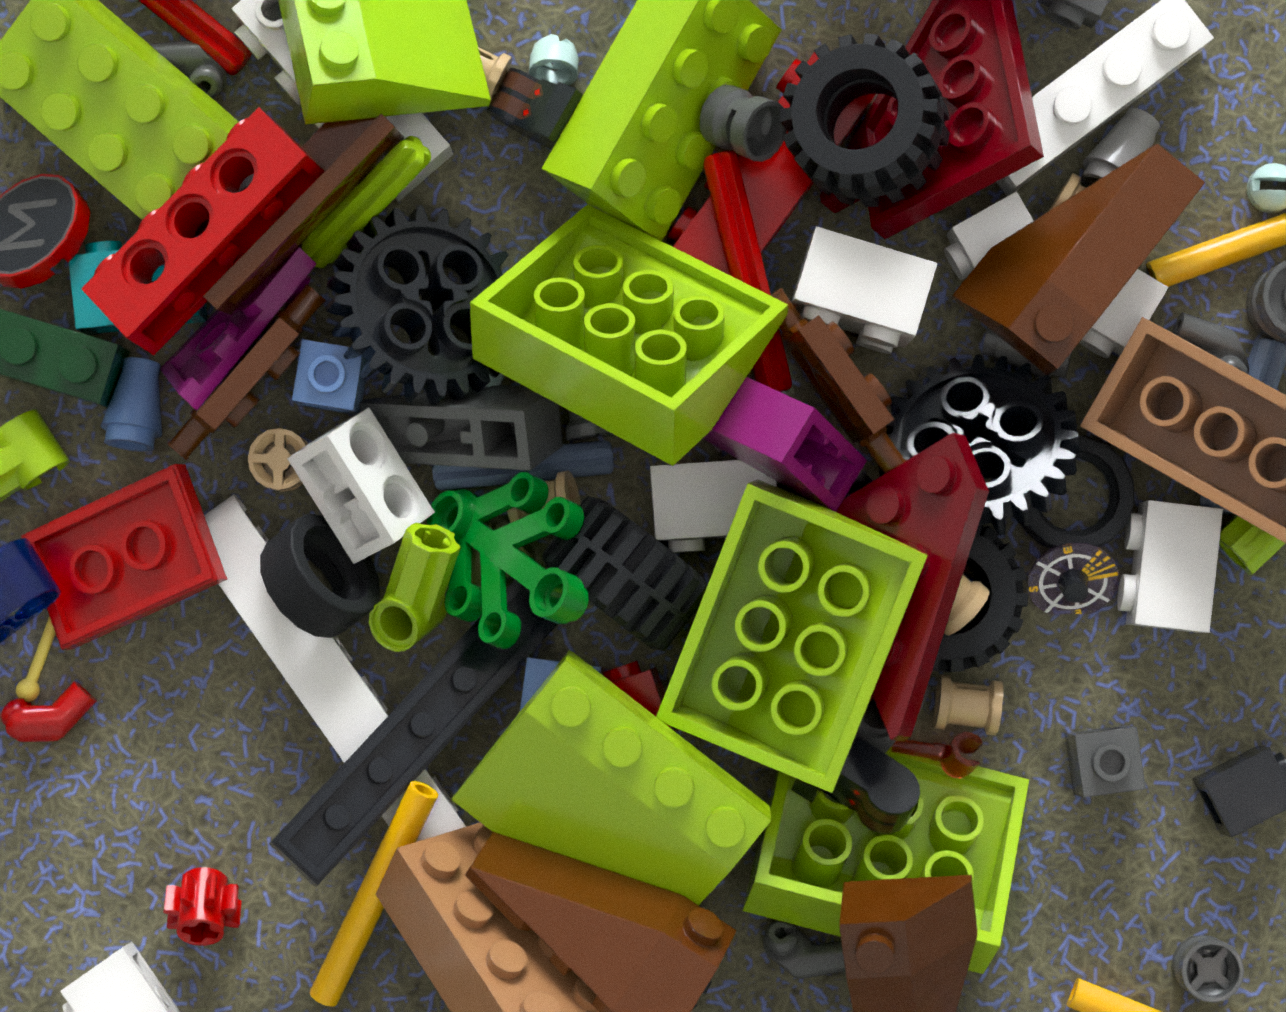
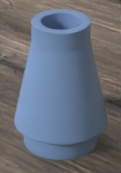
[100,357,162,452]

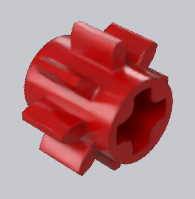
[163,867,242,946]

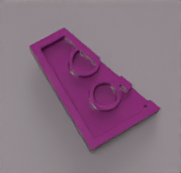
[160,246,316,411]

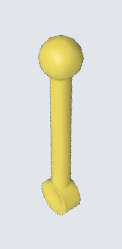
[16,616,56,702]

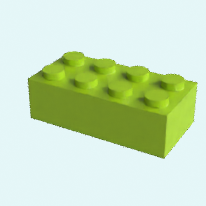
[0,0,239,220]
[541,0,782,241]

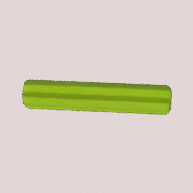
[301,136,431,268]

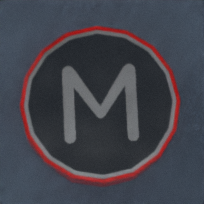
[0,174,90,289]

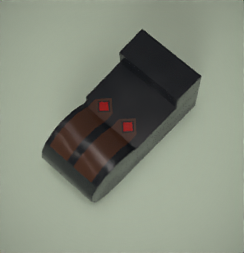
[486,67,583,150]
[791,735,920,834]

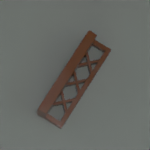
[203,114,404,315]

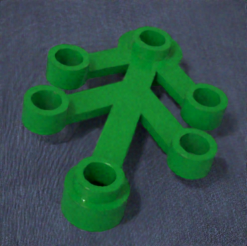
[427,472,589,649]

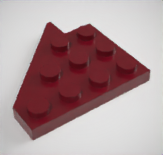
[820,0,1044,239]
[836,433,989,741]

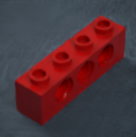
[81,107,325,355]

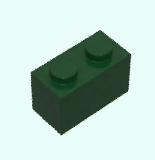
[0,309,130,408]

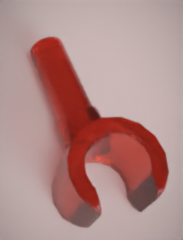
[891,732,983,778]

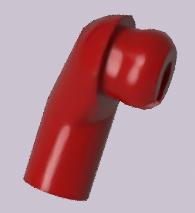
[1,681,97,742]

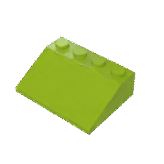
[278,0,491,125]
[470,204,788,466]
[656,479,928,793]
[451,649,771,905]
[742,744,1029,974]

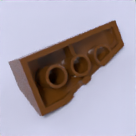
[951,144,1205,375]
[465,832,737,1012]
[839,875,978,1012]

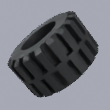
[780,33,950,207]
[541,496,708,651]
[932,526,1028,672]

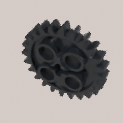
[326,205,509,405]
[878,354,1080,539]

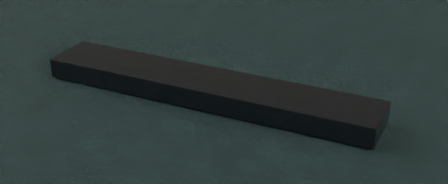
[269,580,558,887]

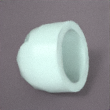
[529,34,579,86]
[1247,163,1286,213]

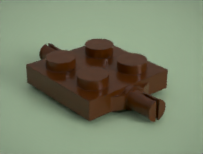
[167,284,326,460]
[771,288,907,474]

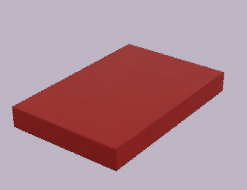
[21,464,228,650]

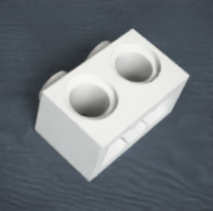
[287,407,435,564]

